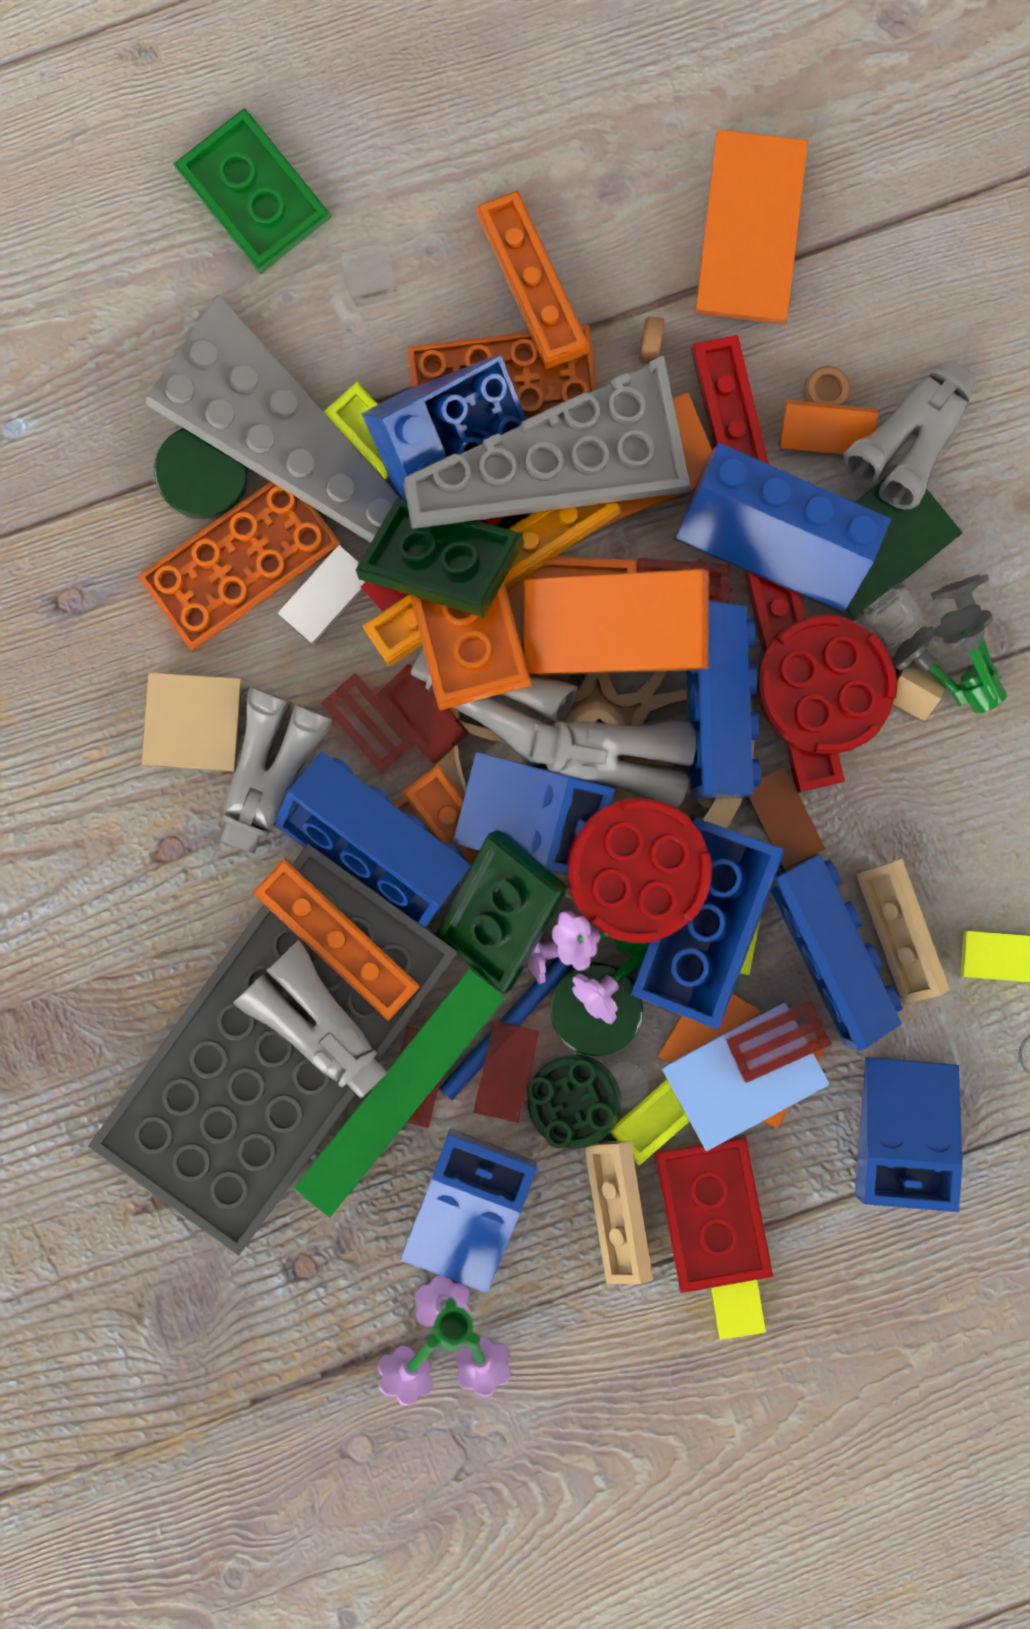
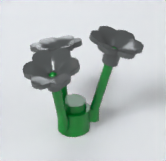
[892,574,1007,713]

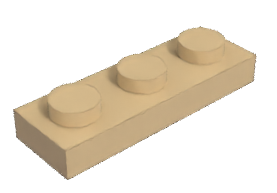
[856,859,950,1005]
[585,1140,653,1285]

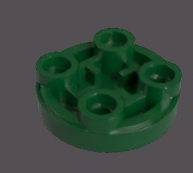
[154,428,248,519]
[550,963,643,1056]
[526,1054,621,1149]

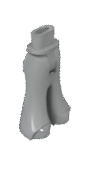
[844,360,977,509]
[411,648,578,768]
[220,687,334,853]
[529,719,696,808]
[233,940,387,1098]

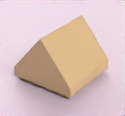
[893,662,945,722]

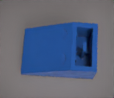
[361,355,527,499]
[453,752,615,875]
[855,1057,963,1212]
[400,1128,537,1293]

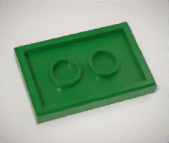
[173,107,331,274]

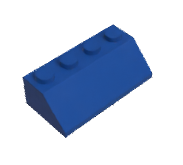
[674,443,891,613]
[686,601,761,800]
[274,751,472,928]
[631,817,785,1030]
[770,854,903,1052]

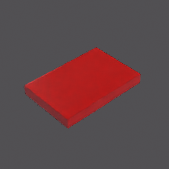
[654,1136,773,1293]

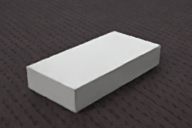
[278,545,366,645]

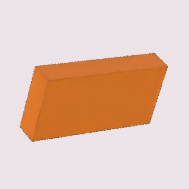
[779,399,879,455]

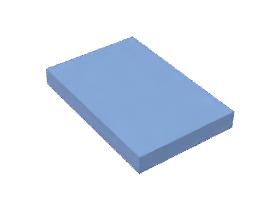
[661,1001,830,1152]

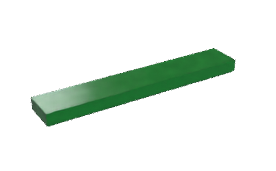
[293,968,506,1218]

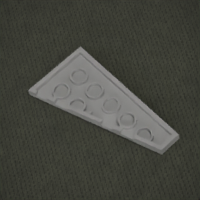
[145,294,401,543]
[404,355,690,529]

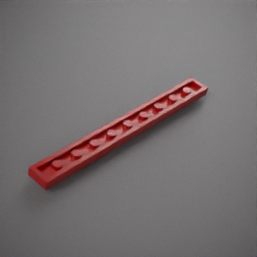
[691,335,845,793]

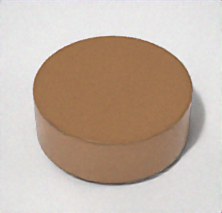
[639,316,664,364]
[803,366,851,405]

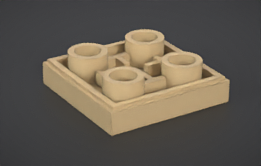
[142,672,243,772]

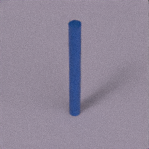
[439,957,573,1101]

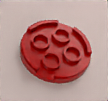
[757,614,897,755]
[567,798,712,943]

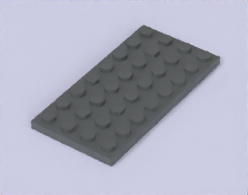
[88,843,458,1256]

